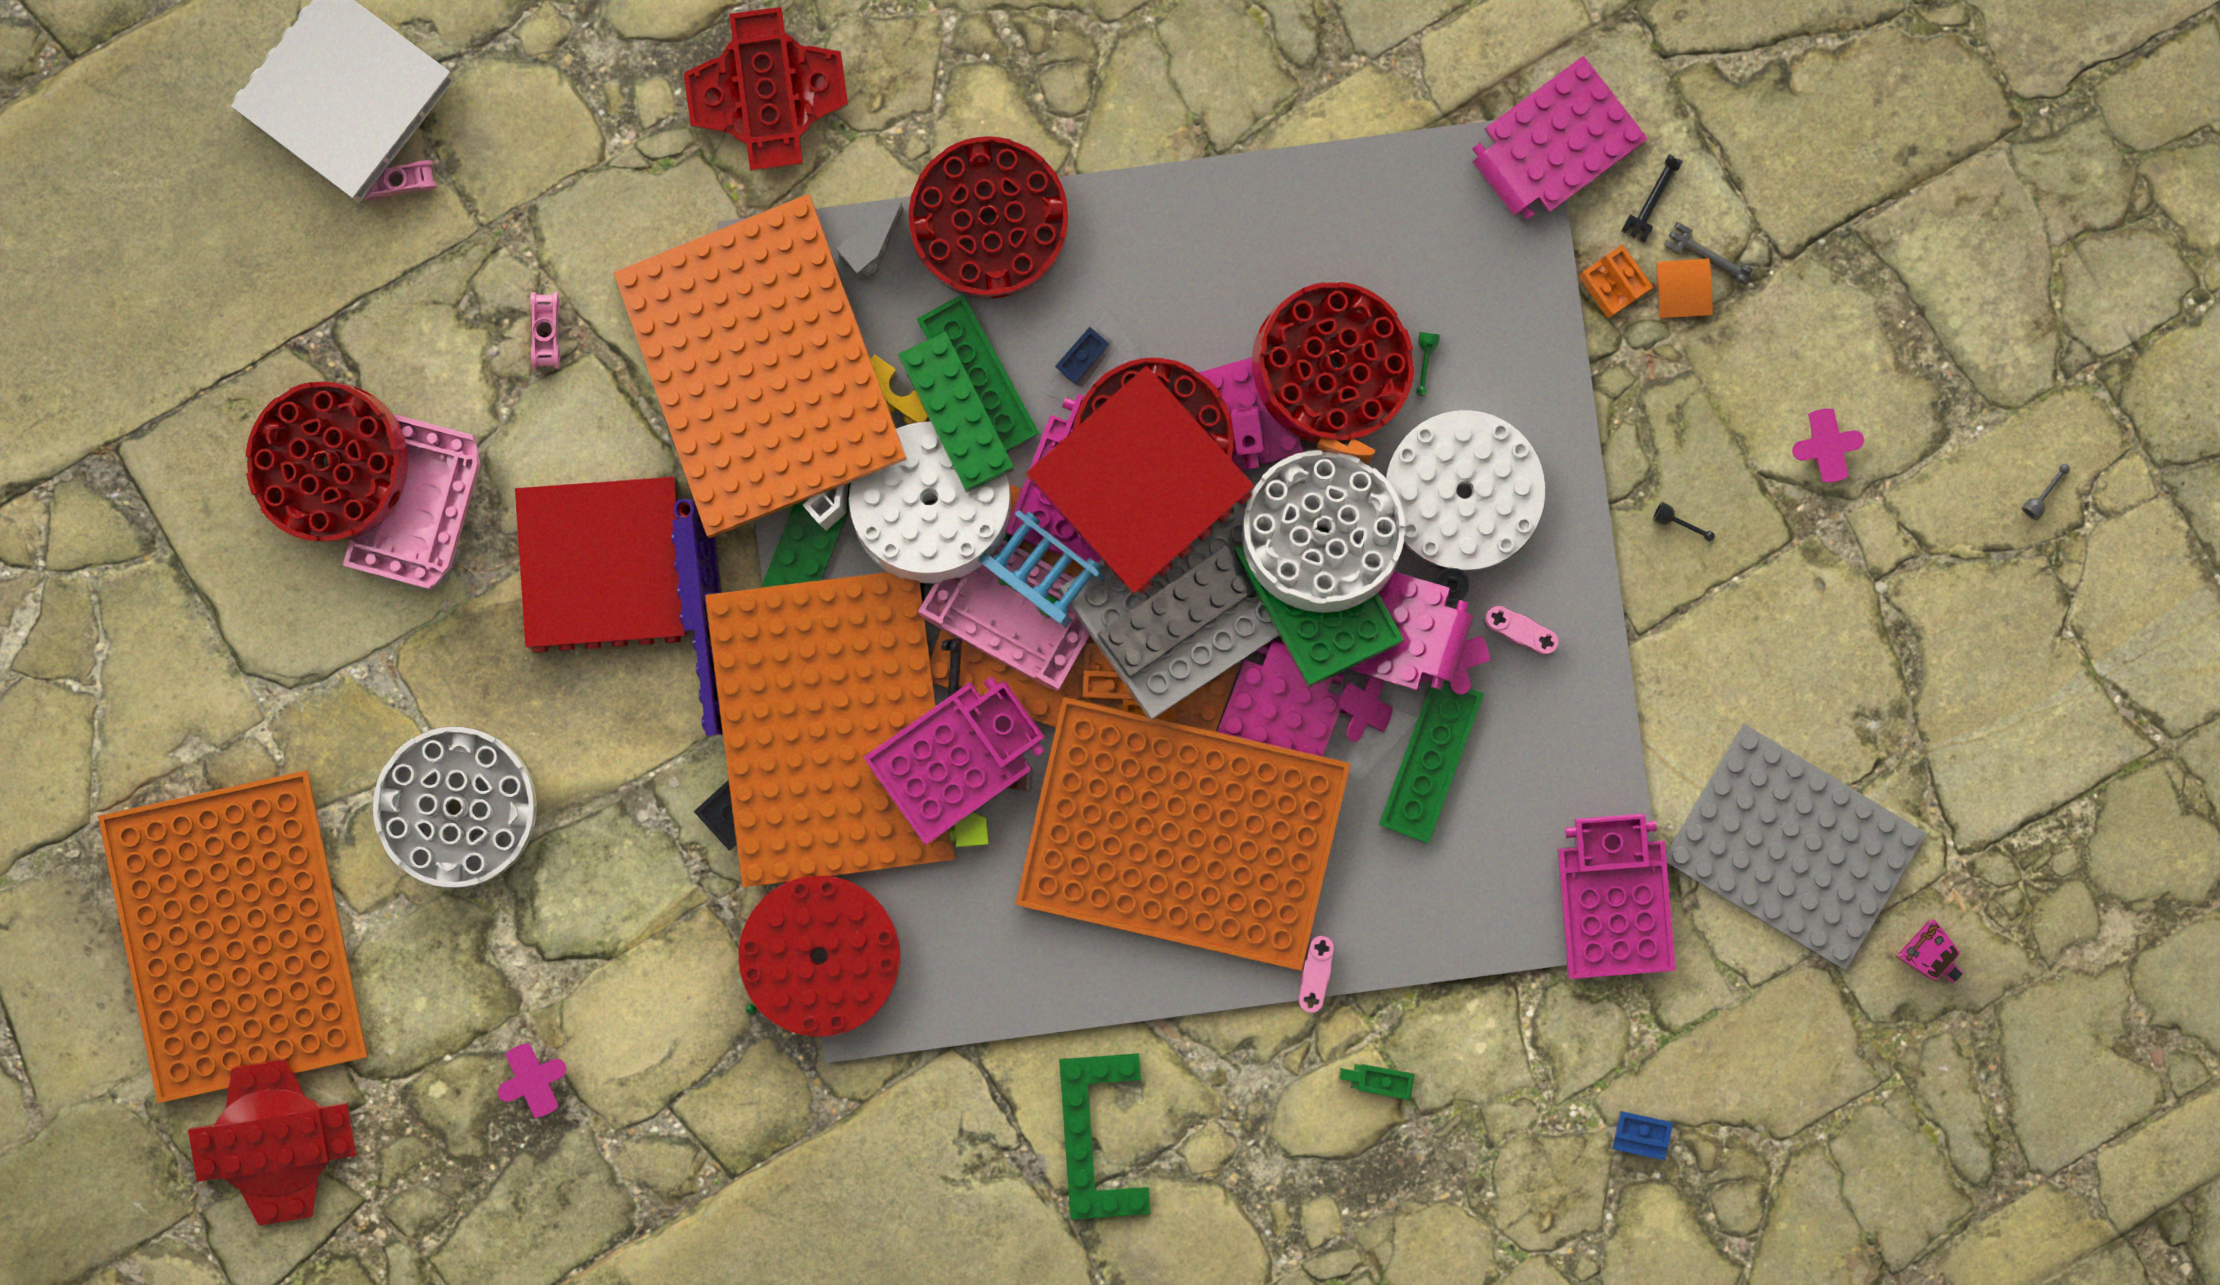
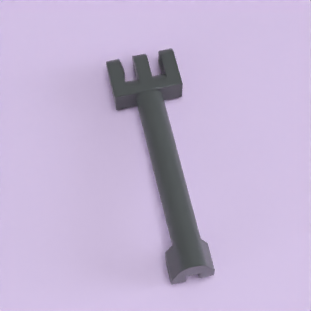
[1663,222,1753,284]

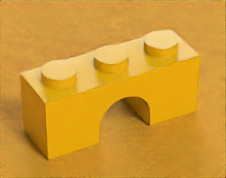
[871,354,929,425]

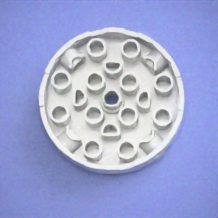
[1385,410,1545,572]
[849,421,1012,583]
[1242,450,1405,612]
[373,727,537,888]

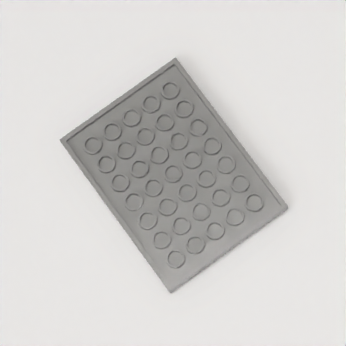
[1059,500,1279,721]
[1666,724,1927,970]

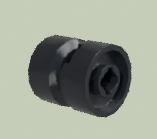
[1434,568,1469,605]

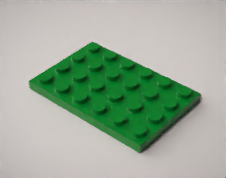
[1234,528,1404,688]

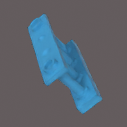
[979,510,1106,628]

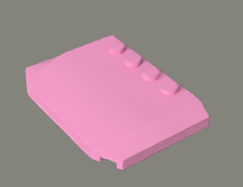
[342,414,481,590]
[918,540,1090,691]

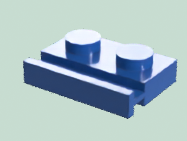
[1612,1111,1673,1160]

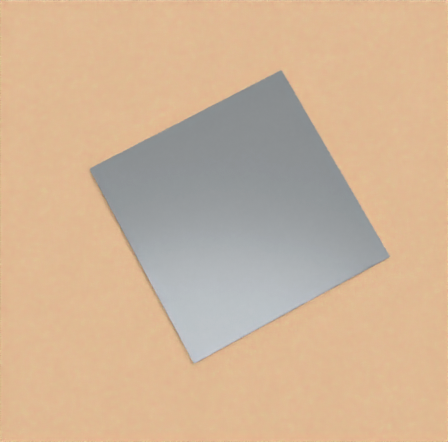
[717,120,1655,1063]

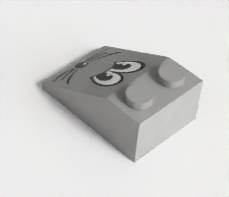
[837,198,904,280]

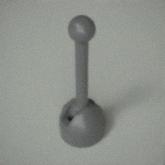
[2021,464,2070,521]

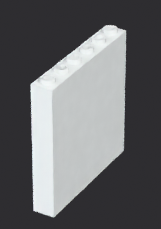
[231,0,456,203]

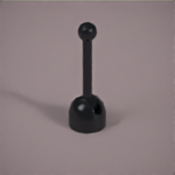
[1653,502,1715,541]

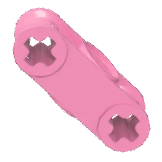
[362,160,437,201]
[530,292,560,369]
[1485,606,1559,655]
[1299,936,1334,1013]

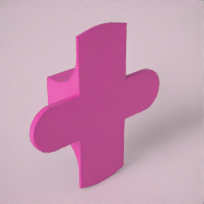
[1792,408,1864,482]
[1421,636,1490,695]
[1338,676,1393,742]
[498,1043,567,1118]

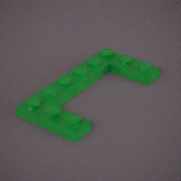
[1059,1053,1150,1220]

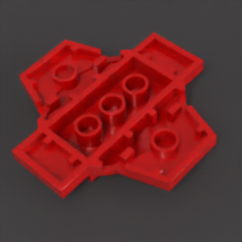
[683,7,848,171]
[188,1058,357,1226]

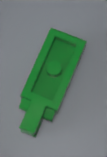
[1338,1064,1415,1100]

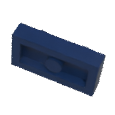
[1055,327,1110,384]

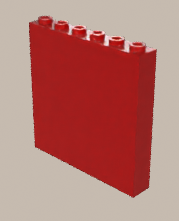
[1025,366,1254,595]
[515,477,687,653]

